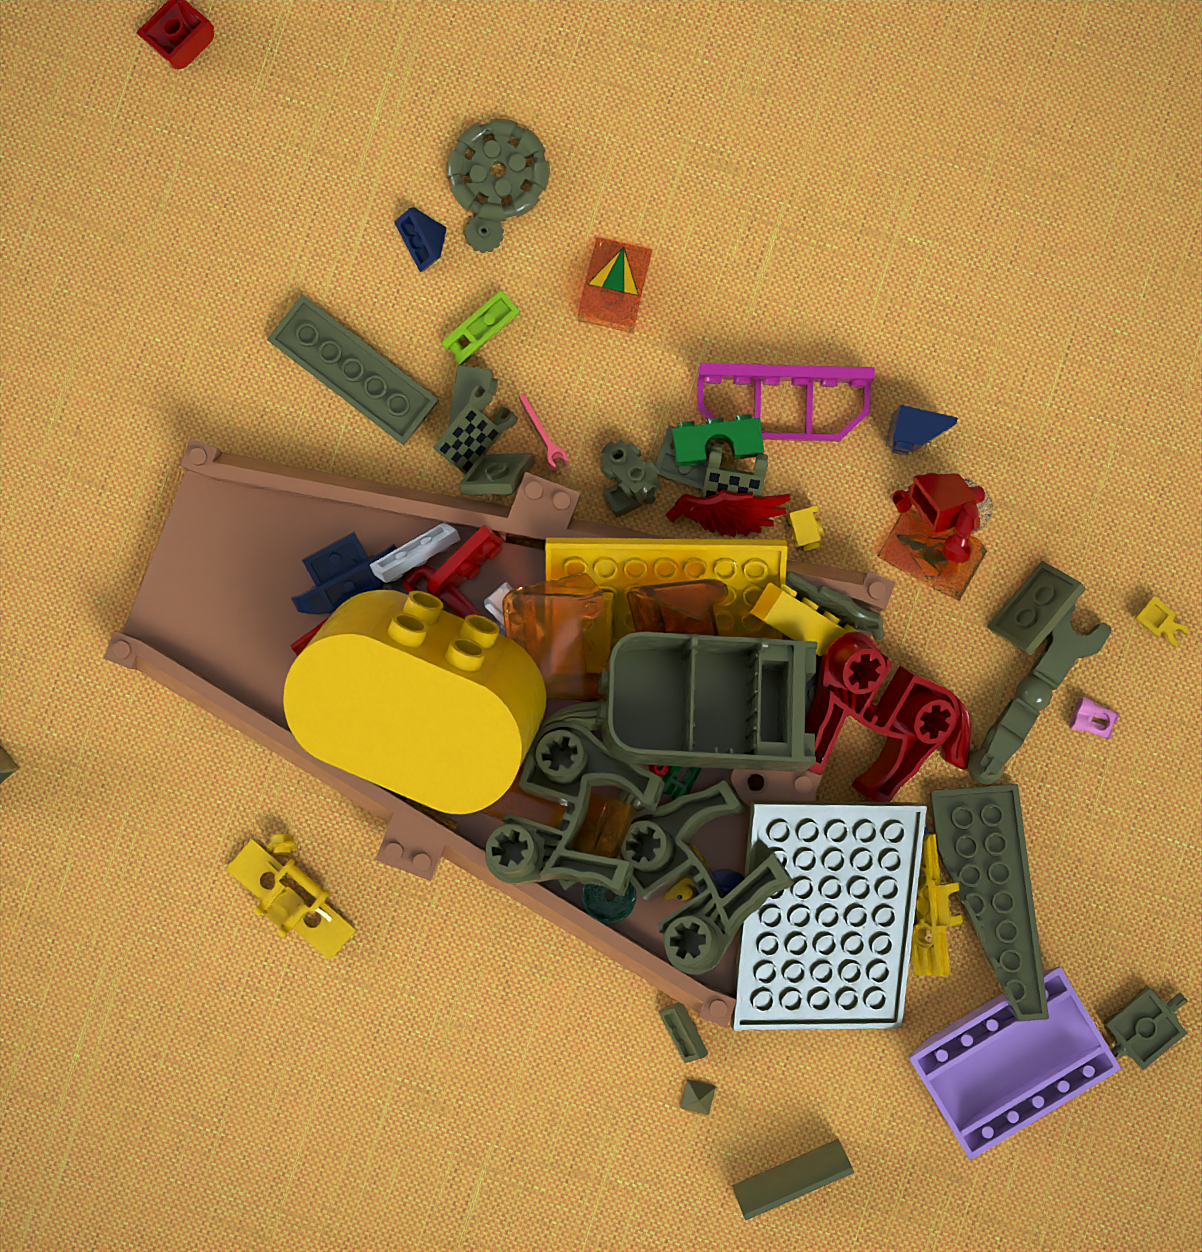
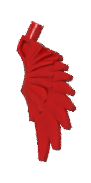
[666,489,791,537]

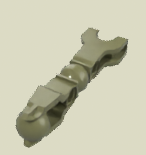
[968,603,1112,784]

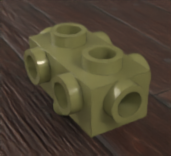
[599,439,661,505]

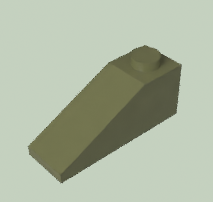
[448,365,498,428]

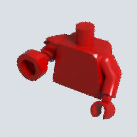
[892,473,985,563]

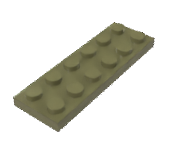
[267,294,439,446]

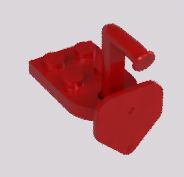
[401,525,505,619]

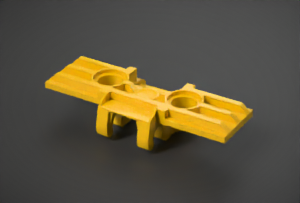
[911,834,963,976]
[226,838,357,961]

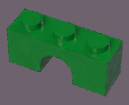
[671,414,764,467]

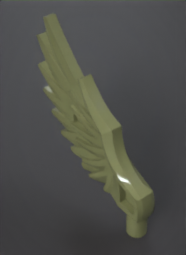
[785,572,884,640]

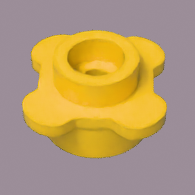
[267,834,298,856]

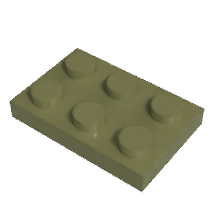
[987,561,1086,656]

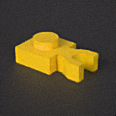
[1133,596,1190,647]

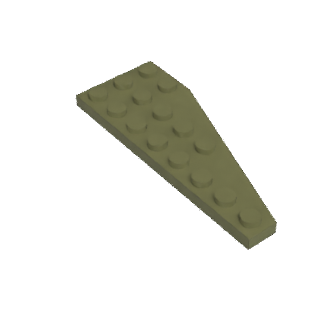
[930,784,1049,1022]

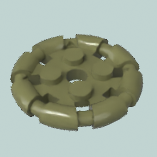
[446,119,550,221]

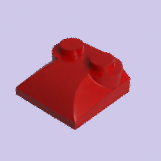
[136,0,214,69]

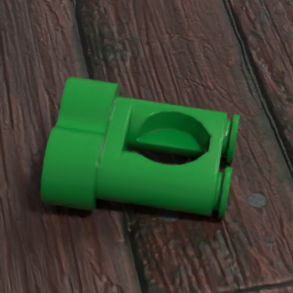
[662,766,702,799]

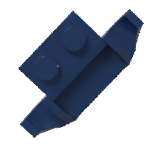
[291,532,397,614]

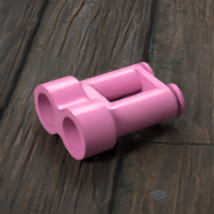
[1069,696,1119,740]

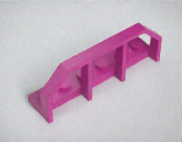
[697,363,875,442]

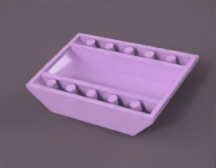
[908,966,1121,1160]

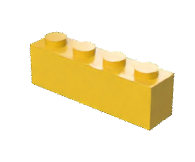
[750,582,859,657]

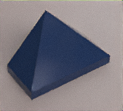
[394,207,446,272]

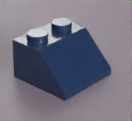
[885,405,958,455]

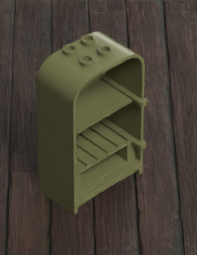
[596,632,818,772]

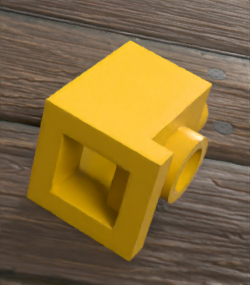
[787,506,824,552]

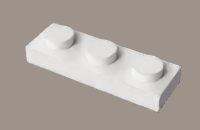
[370,523,461,583]

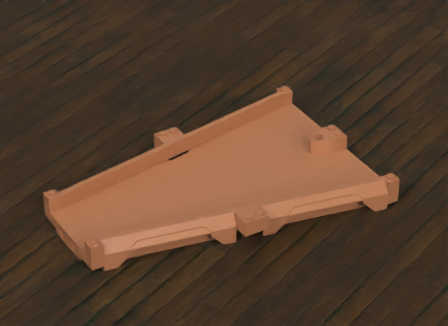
[103,438,896,1028]

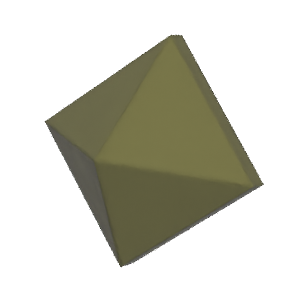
[680,1079,716,1115]

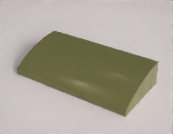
[732,1139,855,1221]

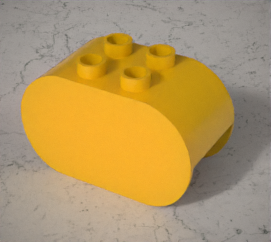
[283,590,546,814]

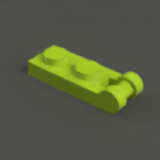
[441,290,520,365]

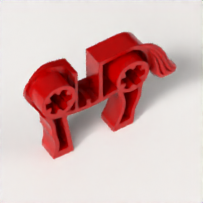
[805,632,971,802]

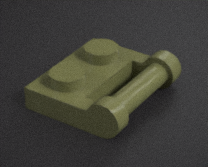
[655,425,723,491]

